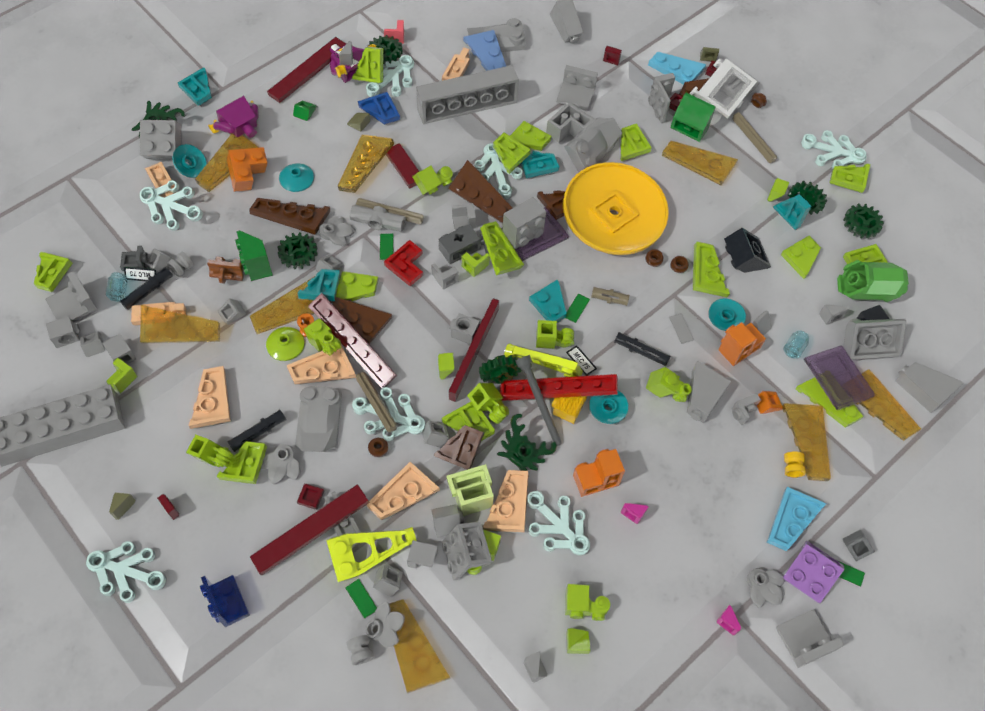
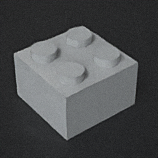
[140,120,181,159]
[503,197,546,249]

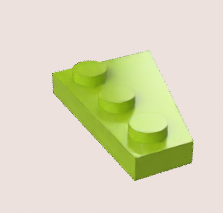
[693,241,730,298]

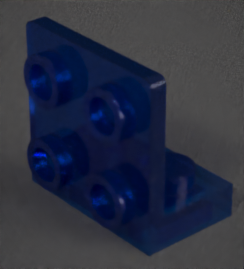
[200,575,250,627]

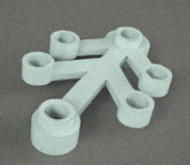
[366,55,414,97]
[801,130,866,169]
[475,143,522,200]
[140,180,203,231]
[352,387,425,441]
[527,491,590,555]
[86,541,166,603]

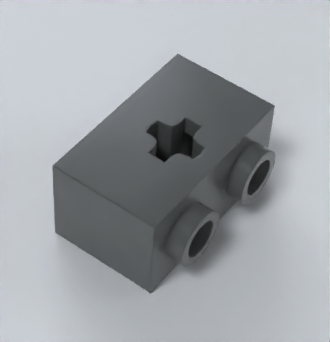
[438,224,481,264]

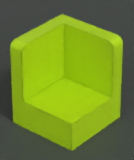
[461,252,490,277]
[106,358,138,394]

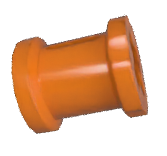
[297,313,314,337]

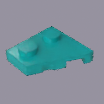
[529,280,567,323]

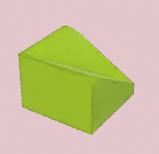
[767,178,789,202]
[438,353,454,380]
[566,628,590,654]

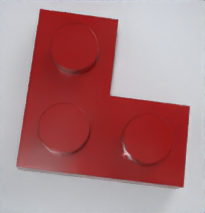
[384,240,423,287]

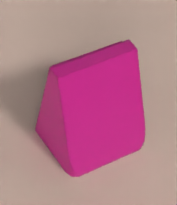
[621,503,649,524]
[716,605,741,635]

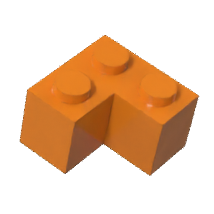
[227,147,267,192]
[718,322,766,366]
[573,449,625,497]

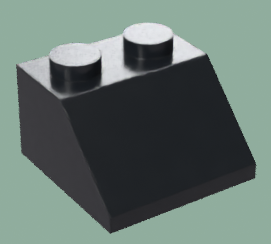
[724,228,771,273]

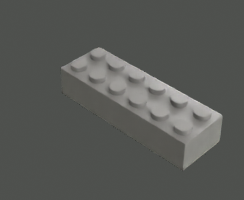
[416,65,519,124]
[0,384,125,467]

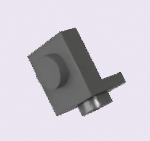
[120,245,148,271]

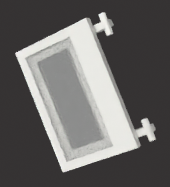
[690,59,757,119]

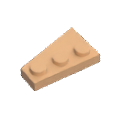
[286,345,356,384]
[188,366,231,429]
[366,462,440,520]
[483,470,529,532]

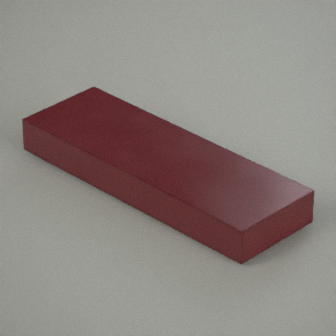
[385,143,419,189]

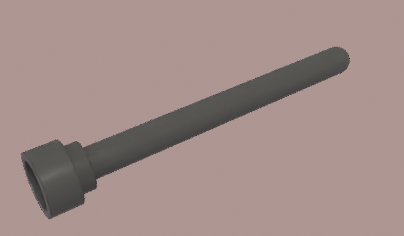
[515,355,561,446]

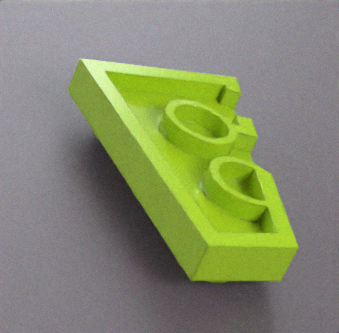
[480,221,524,276]
[795,371,863,428]

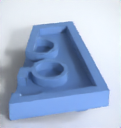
[463,30,506,71]

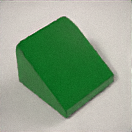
[293,100,317,121]

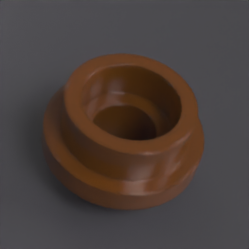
[751,93,767,108]
[645,249,664,267]
[670,256,689,273]
[368,437,388,457]

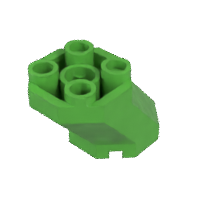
[837,260,909,302]

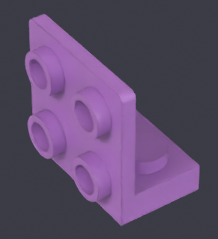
[783,540,844,603]

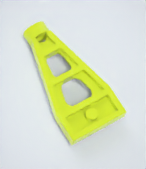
[504,344,583,377]
[326,527,417,582]

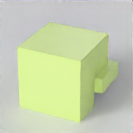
[446,464,494,516]

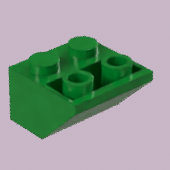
[670,93,716,142]
[235,230,273,281]

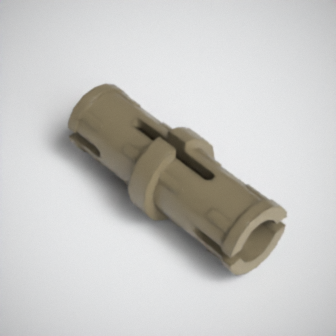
[591,287,630,306]

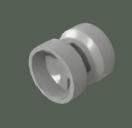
[167,251,194,277]
[346,635,374,665]

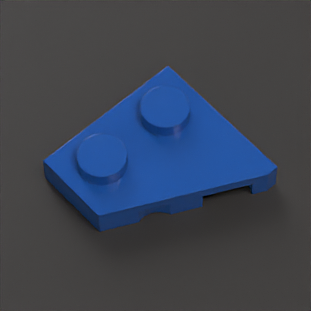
[358,92,400,125]

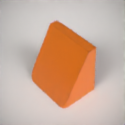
[757,391,783,414]

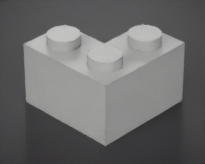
[546,102,595,143]

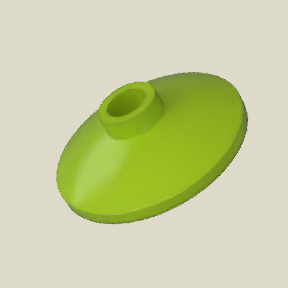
[266,327,305,361]

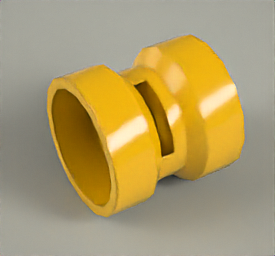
[784,451,806,478]

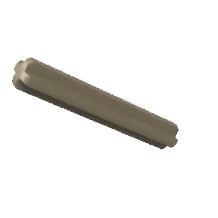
[732,112,777,163]
[356,198,424,225]
[356,372,397,433]

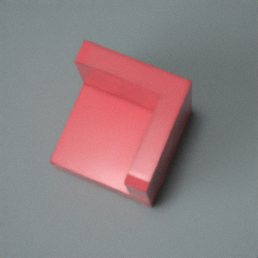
[384,20,404,44]

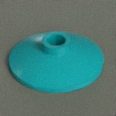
[172,144,207,178]
[279,163,314,192]
[708,298,746,331]
[589,390,629,424]

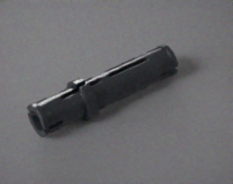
[120,267,173,311]
[614,332,671,367]
[227,409,287,452]

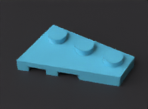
[648,52,706,85]
[766,487,826,551]

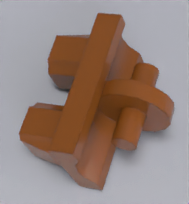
[207,256,244,284]

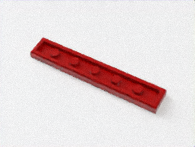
[500,374,618,401]

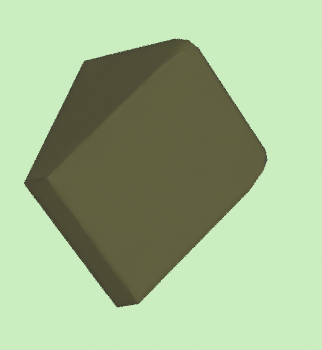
[700,47,719,62]
[347,113,370,132]
[109,493,136,520]

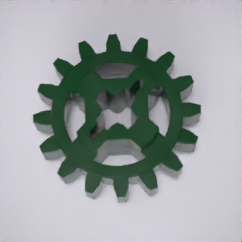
[367,35,403,64]
[788,181,828,215]
[843,203,884,239]
[277,232,318,270]
[479,355,521,384]

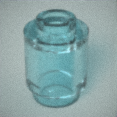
[106,272,128,301]
[783,330,809,358]

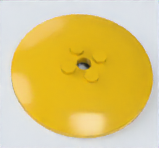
[563,162,669,255]

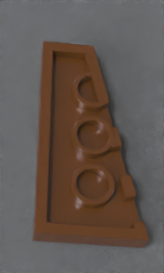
[448,160,512,224]
[249,198,330,235]

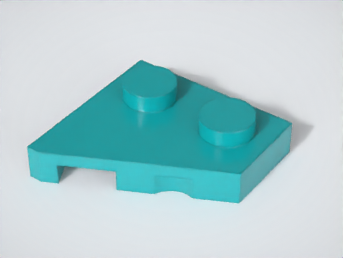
[177,67,212,106]
[520,151,559,179]
[773,194,811,230]
[298,269,340,301]

